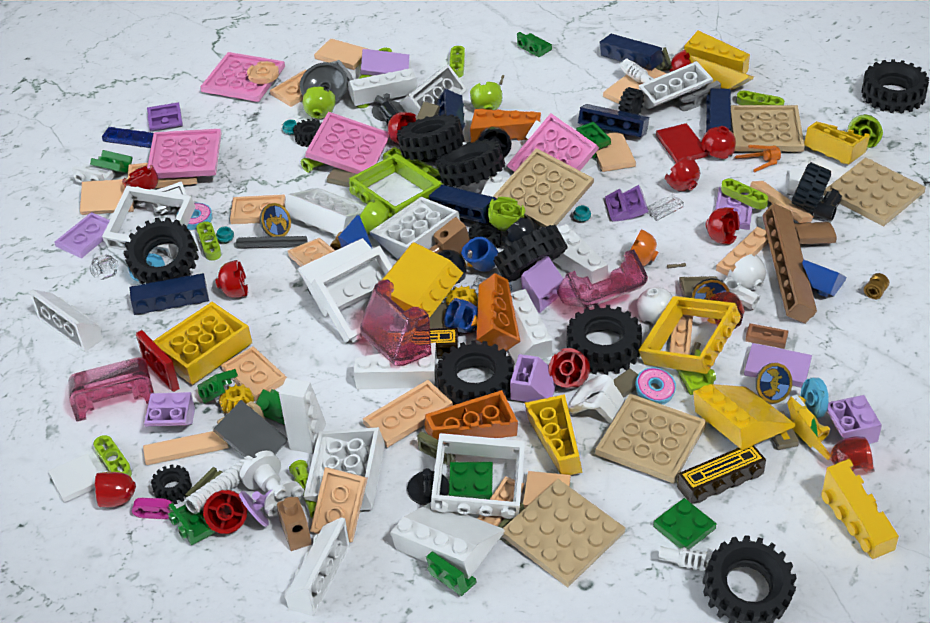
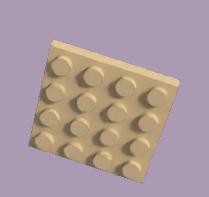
[731,105,805,152]
[493,148,594,228]
[824,157,926,226]
[595,394,707,484]
[502,479,625,588]

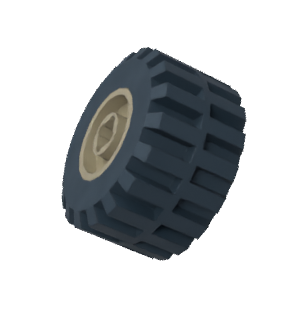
[792,162,831,212]

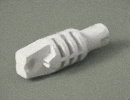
[620,59,654,83]
[658,546,712,571]

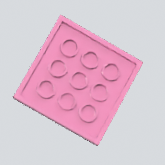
[200,52,285,102]
[305,112,390,174]
[506,113,599,172]
[147,128,222,179]

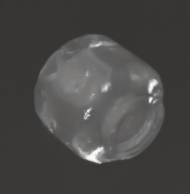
[89,254,119,280]

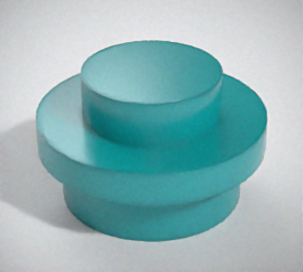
[282,120,297,134]
[573,205,591,222]
[216,226,234,243]

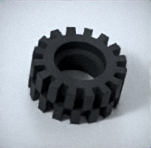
[618,87,644,115]
[294,119,322,147]
[468,222,501,248]
[151,464,192,505]

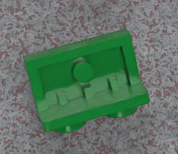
[256,389,285,426]
[168,503,215,545]
[426,551,477,596]

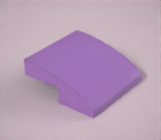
[147,102,183,131]
[605,185,649,221]

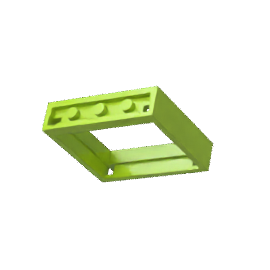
[349,153,443,219]

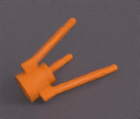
[735,145,781,172]

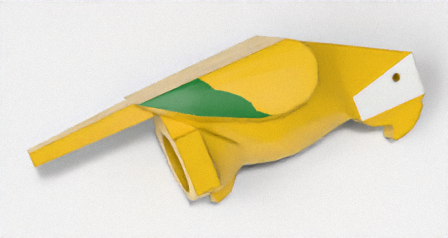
[787,395,832,460]

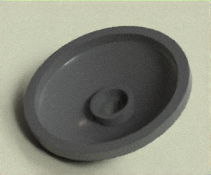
[300,62,348,103]

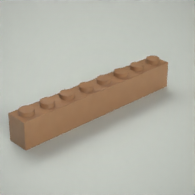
[762,203,817,324]

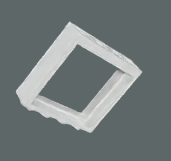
[102,186,196,259]
[311,245,403,343]
[431,433,525,519]

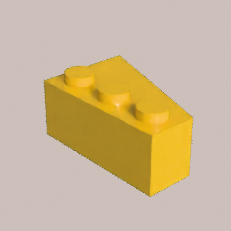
[804,121,870,164]

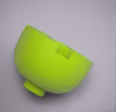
[470,81,503,110]
[303,87,336,119]
[847,114,883,148]
[488,197,525,231]
[360,198,389,235]

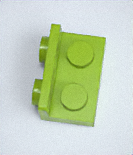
[676,349,716,395]

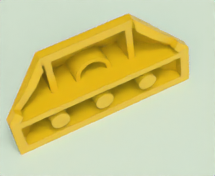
[689,55,754,90]

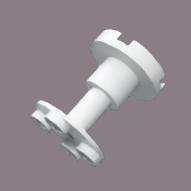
[239,451,304,517]

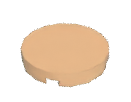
[247,61,279,84]

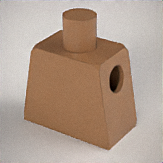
[429,217,471,255]
[277,497,312,551]

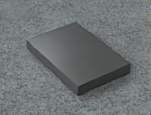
[213,400,288,458]

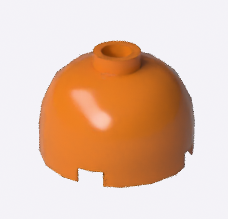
[625,229,659,267]

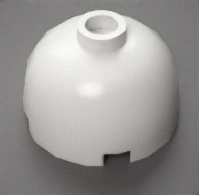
[727,254,766,291]
[637,287,673,325]

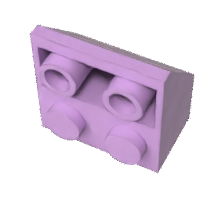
[521,256,564,313]
[510,354,556,402]
[144,392,195,426]
[827,395,882,446]

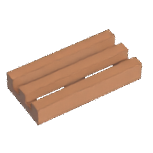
[745,323,789,349]

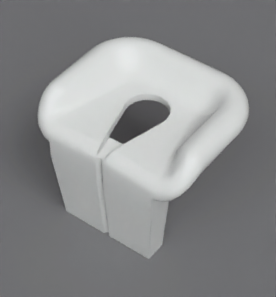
[568,374,625,424]

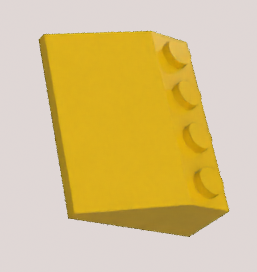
[374,242,463,329]
[153,302,252,385]
[693,384,795,450]

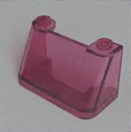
[557,249,648,308]
[360,279,432,366]
[68,357,154,422]

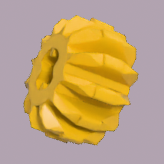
[446,285,478,307]
[219,384,254,414]

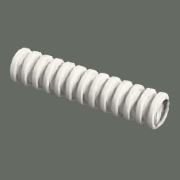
[185,456,254,514]

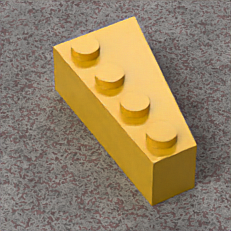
[684,30,750,73]
[524,394,583,475]
[821,459,899,559]

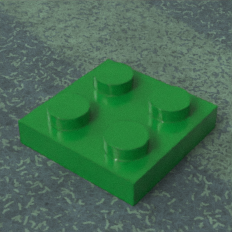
[449,462,493,500]
[653,498,717,550]

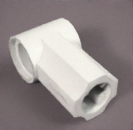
[724,277,761,310]

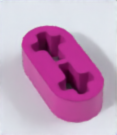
[132,498,172,519]

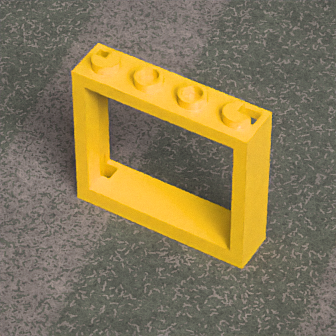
[638,296,741,374]

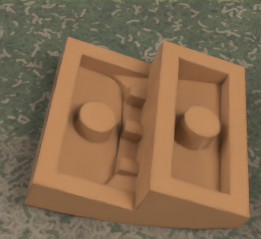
[794,222,837,244]

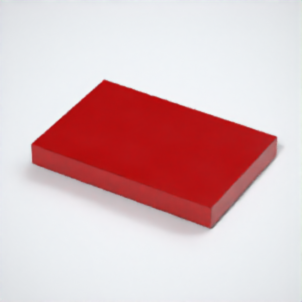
[656,123,709,163]
[136,330,180,392]

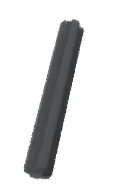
[236,236,308,248]

